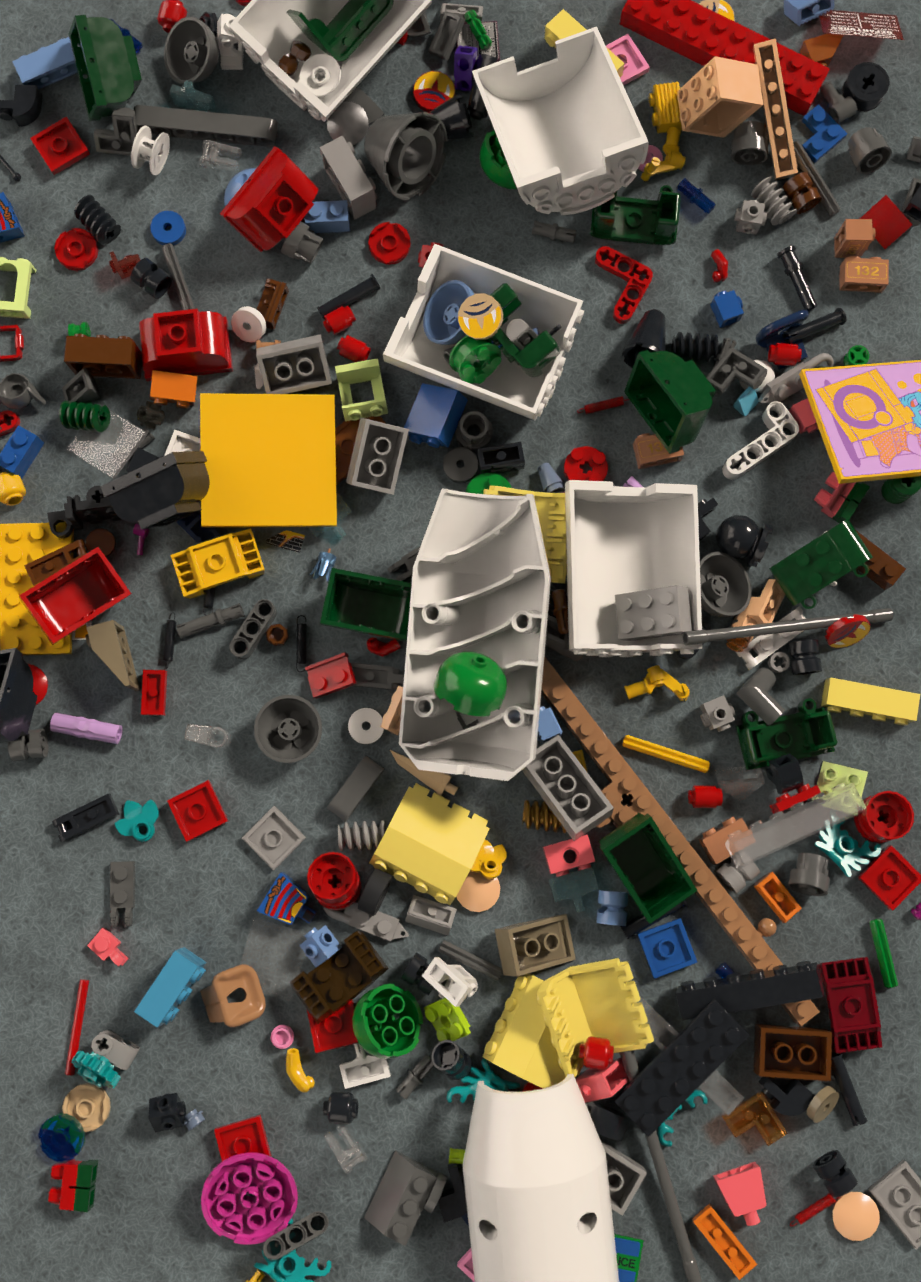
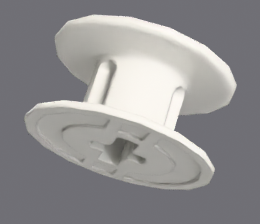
[131,126,170,175]

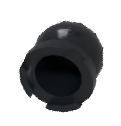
[716,515,773,567]

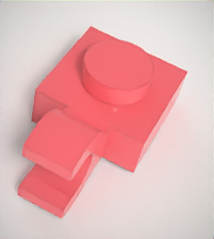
[87,928,129,966]

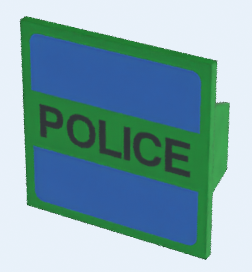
[614,1234,644,1282]

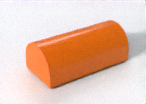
[753,872,802,923]

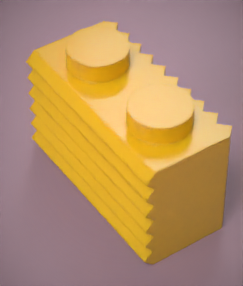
[649,82,682,133]

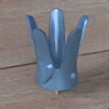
[310,548,336,582]

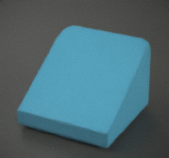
[733,387,759,416]

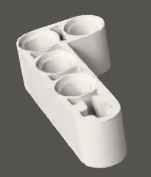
[722,401,799,480]

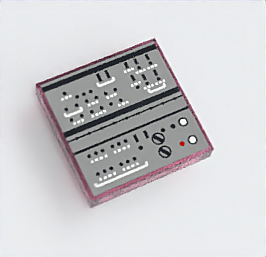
[456,21,500,62]

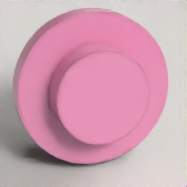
[271,1025,294,1049]

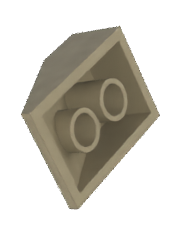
[85,620,140,691]
[495,914,576,977]

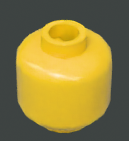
[0,472,26,506]

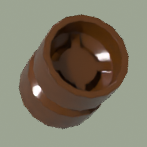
[783,172,822,214]

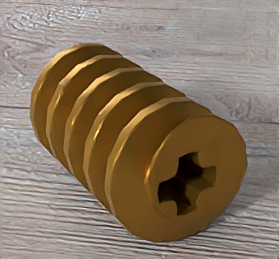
[522,800,567,834]

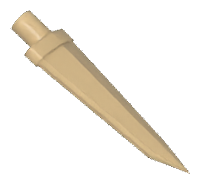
[390,750,458,796]

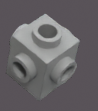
[734,200,767,235]
[700,695,736,732]

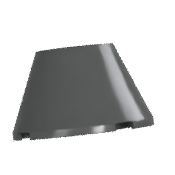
[364,112,448,200]

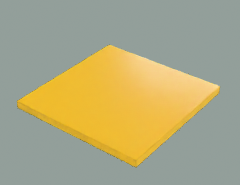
[200,393,337,527]

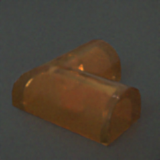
[721,1091,788,1146]

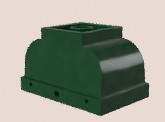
[68,15,142,121]
[624,350,716,454]
[320,568,412,642]
[599,813,698,924]

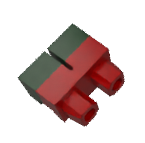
[48,1159,98,1212]

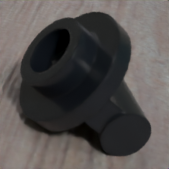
[199,12,218,37]

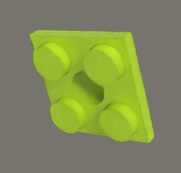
[424,997,471,1042]

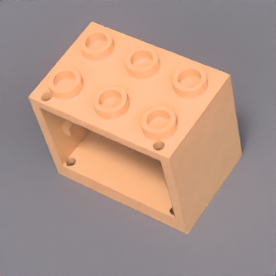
[677,56,763,137]

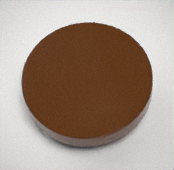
[85,528,116,557]

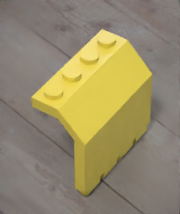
[483,486,567,584]
[369,783,490,905]
[536,958,654,1078]
[482,973,584,1089]

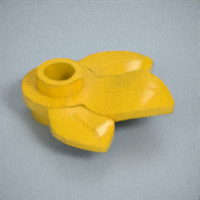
[470,839,507,880]

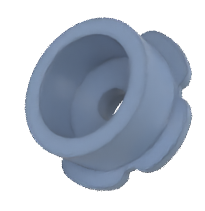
[183,1109,205,1131]

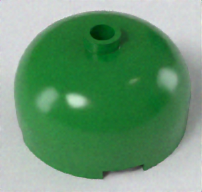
[479,131,517,190]
[434,651,507,717]
[352,984,423,1059]

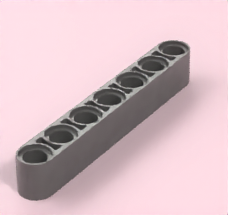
[133,105,278,147]

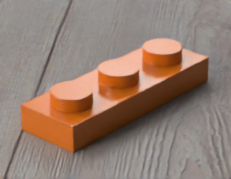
[692,1204,757,1280]

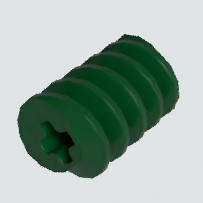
[59,401,111,432]
[881,476,921,504]

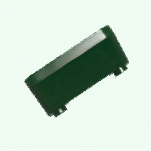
[286,0,394,61]

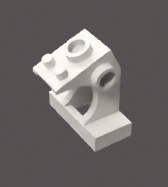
[217,14,244,70]
[422,957,478,1007]

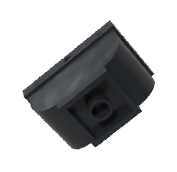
[100,451,210,529]
[0,648,38,743]

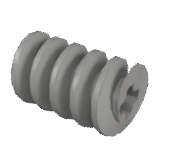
[751,176,797,225]
[338,820,385,851]

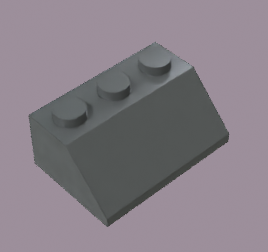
[364,1150,437,1246]

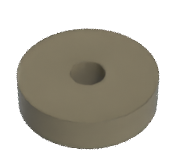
[806,1086,839,1123]

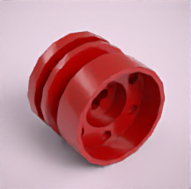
[854,791,914,843]
[307,852,361,911]

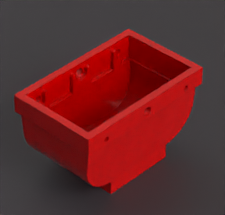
[220,147,318,252]
[139,309,233,381]
[18,547,132,645]

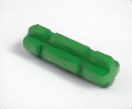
[465,10,491,50]

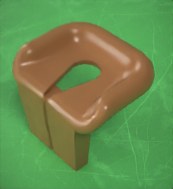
[200,964,266,1027]

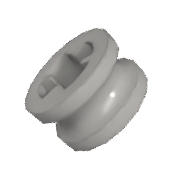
[768,652,790,673]

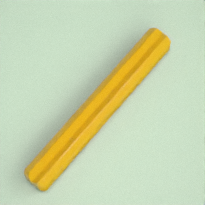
[622,735,710,773]

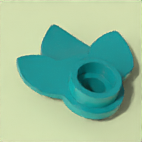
[115,799,159,842]

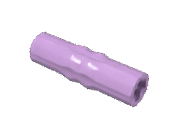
[50,713,122,744]

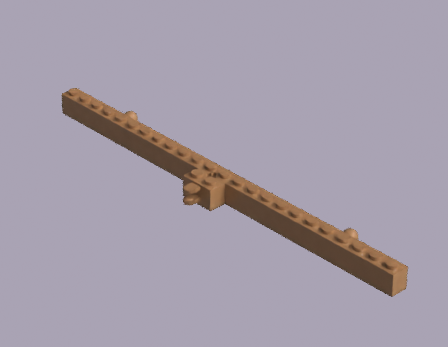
[541,656,820,1026]

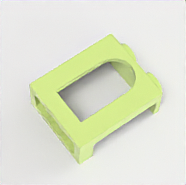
[0,257,36,319]
[335,358,388,421]

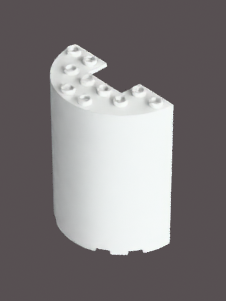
[229,0,432,122]
[472,27,649,215]
[383,244,584,420]
[565,480,703,657]

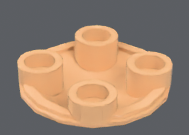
[456,871,500,912]
[833,1192,880,1241]

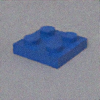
[637,918,697,979]

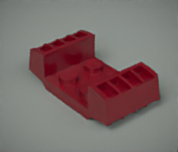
[818,957,882,1053]

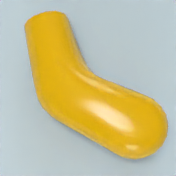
[286,1048,315,1093]

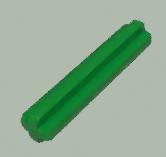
[869,919,898,988]

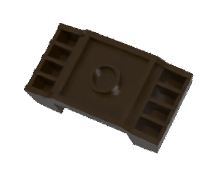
[291,931,389,1024]

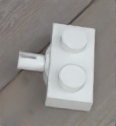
[339,1043,391,1089]

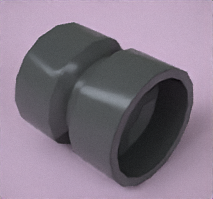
[8,728,49,761]

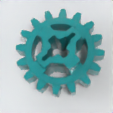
[71,1051,121,1089]

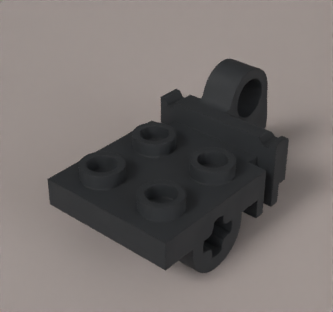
[47,486,123,539]

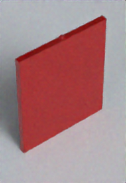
[860,195,913,249]

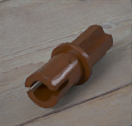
[551,589,569,634]

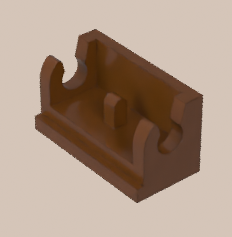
[256,279,289,330]

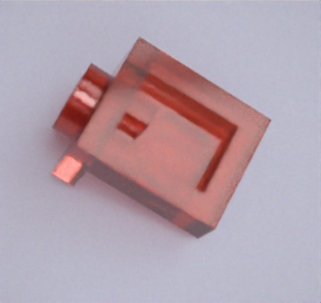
[109,251,141,279]

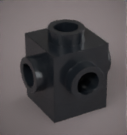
[148,1093,186,1133]

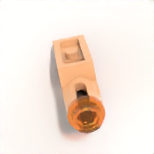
[726,579,785,652]

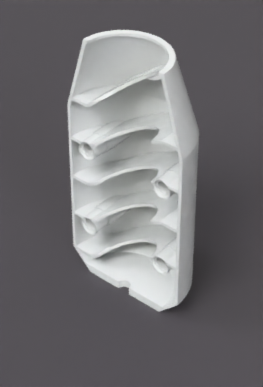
[399,489,551,781]
[463,1074,619,1282]

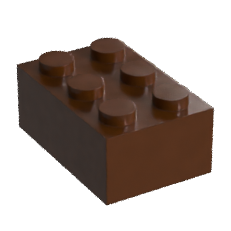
[64,334,142,379]
[753,1024,832,1081]

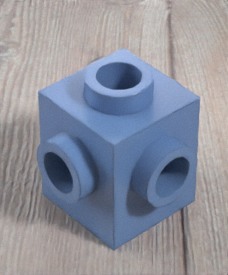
[299,925,342,967]

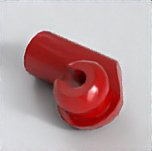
[711,249,728,283]
[367,637,401,657]

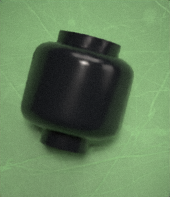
[323,1092,358,1124]

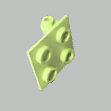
[812,761,868,816]

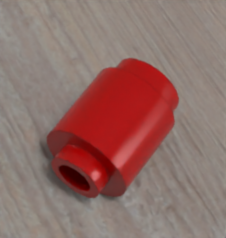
[322,305,356,335]
[337,335,371,362]
[768,343,802,366]
[688,785,723,808]

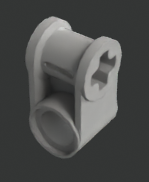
[91,1030,140,1070]

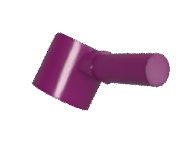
[133,523,149,555]

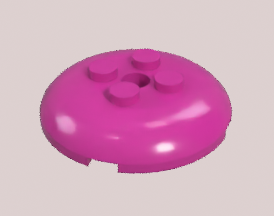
[201,1153,298,1245]

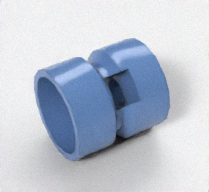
[596,890,629,926]

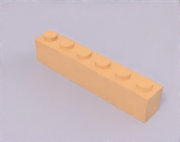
[753,39,798,180]

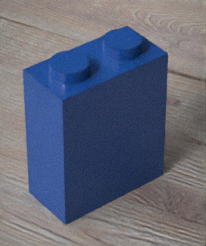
[404,383,468,448]

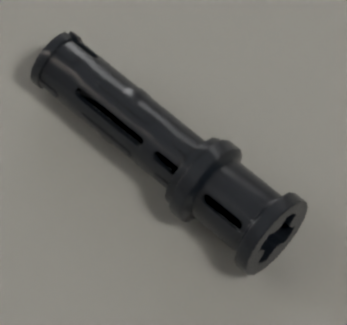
[777,246,818,311]

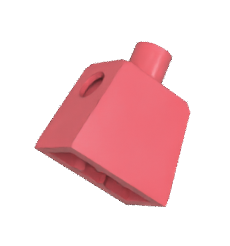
[576,1058,629,1103]
[713,1162,766,1226]

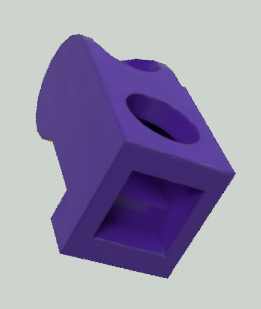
[454,46,478,91]

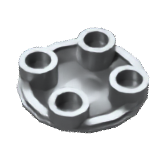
[327,102,369,146]

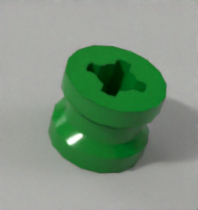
[68,322,91,337]
[843,345,870,366]

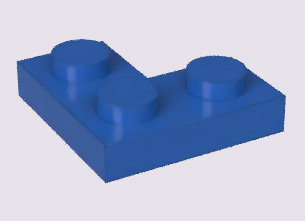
[802,104,847,163]

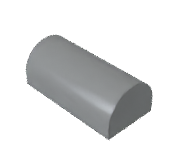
[506,319,538,350]

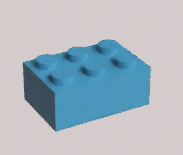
[134,947,207,1028]

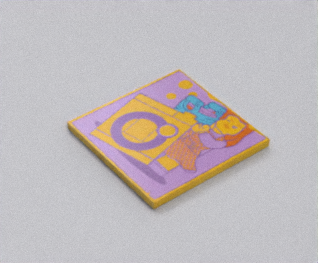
[799,360,921,484]

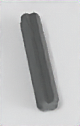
[439,940,503,981]

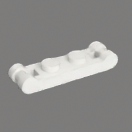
[736,606,806,670]

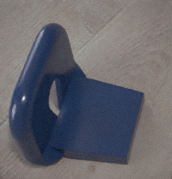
[756,310,809,370]

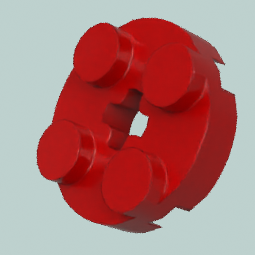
[564,446,608,481]

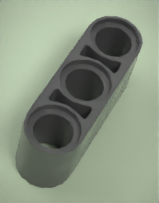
[230,599,277,659]
[327,755,384,822]
[263,1211,329,1261]

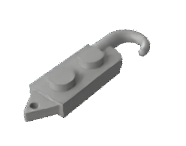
[758,353,834,403]
[324,903,409,941]

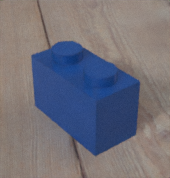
[0,425,44,479]

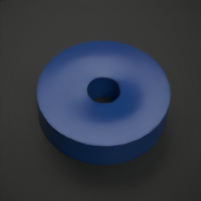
[150,211,186,246]

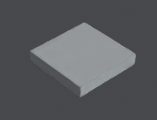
[242,806,306,871]

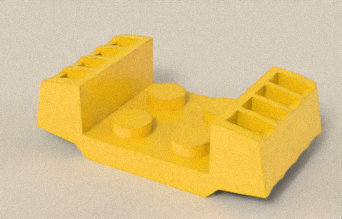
[170,528,265,599]

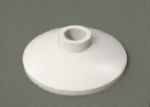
[300,54,341,97]

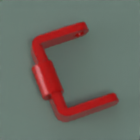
[0,325,24,362]

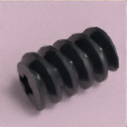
[74,195,121,244]
[671,332,719,362]

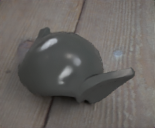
[0,373,46,409]

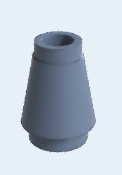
[537,463,564,493]

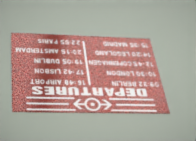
[819,10,904,40]

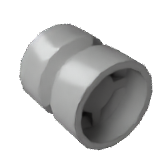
[716,851,761,894]

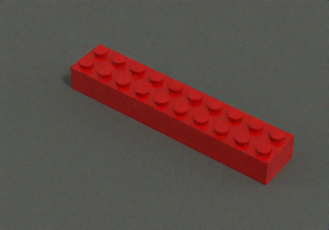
[619,0,830,116]

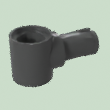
[820,81,857,124]

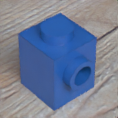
[710,290,744,328]

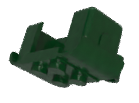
[590,185,681,245]
[490,283,560,377]
[769,519,873,609]
[735,698,837,771]

